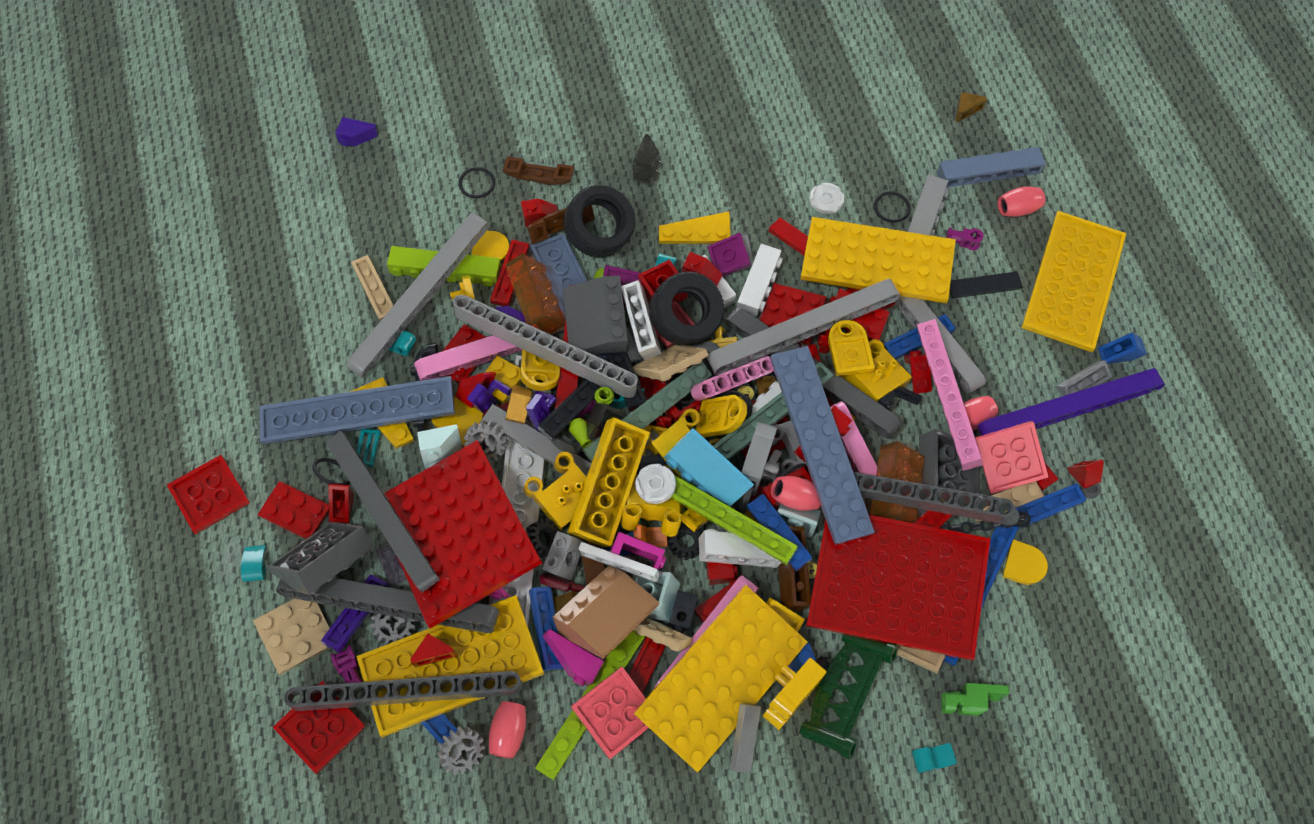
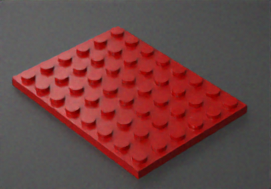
[384,440,542,629]
[806,515,991,661]

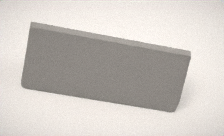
[1056,361,1112,396]
[730,704,761,772]

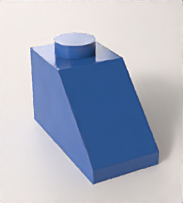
[1098,332,1147,364]

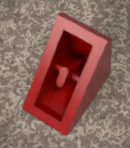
[1067,459,1104,489]
[328,484,355,524]
[410,633,457,668]

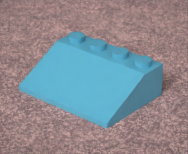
[664,428,754,507]

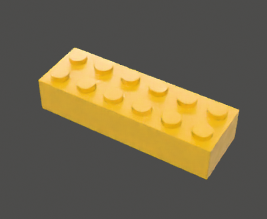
[567,418,650,547]

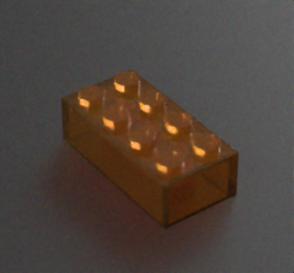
[505,253,565,334]
[870,441,925,523]

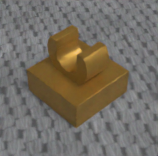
[755,376,775,396]

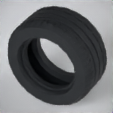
[563,184,636,258]

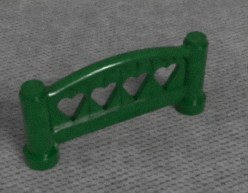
[799,634,899,760]

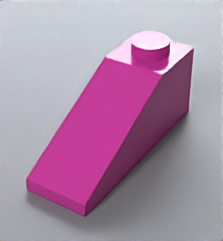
[543,629,603,687]

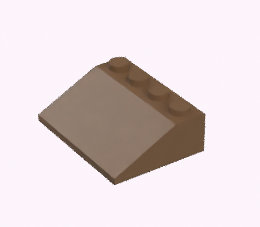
[553,565,659,659]

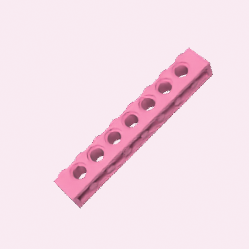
[917,319,982,471]

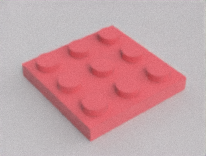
[975,421,1048,494]
[570,666,648,759]

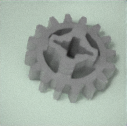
[464,420,508,462]
[370,614,417,645]
[437,726,485,775]

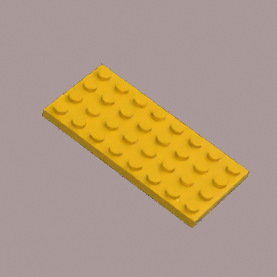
[1021,211,1126,352]
[800,217,956,304]
[633,585,807,773]
[357,595,544,738]

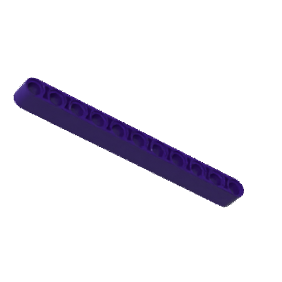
[977,368,1165,436]

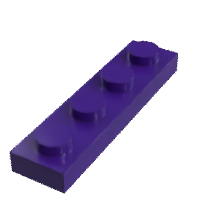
[321,574,389,653]

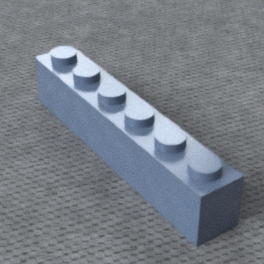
[937,147,1046,188]

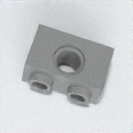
[542,531,586,580]

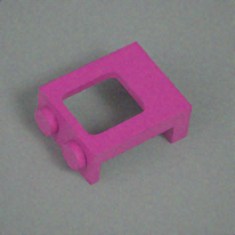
[610,532,666,570]

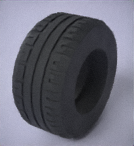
[650,271,725,346]

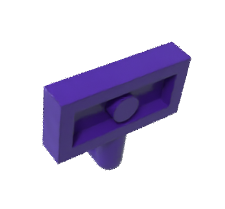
[467,379,512,413]
[526,391,556,435]

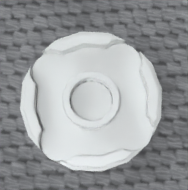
[809,183,844,214]
[635,464,676,504]

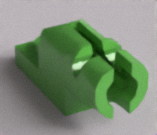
[941,683,1009,716]

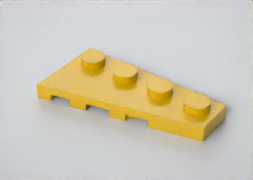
[659,211,730,244]
[350,377,414,449]

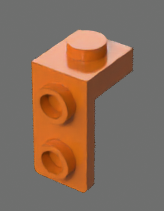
[634,525,668,548]

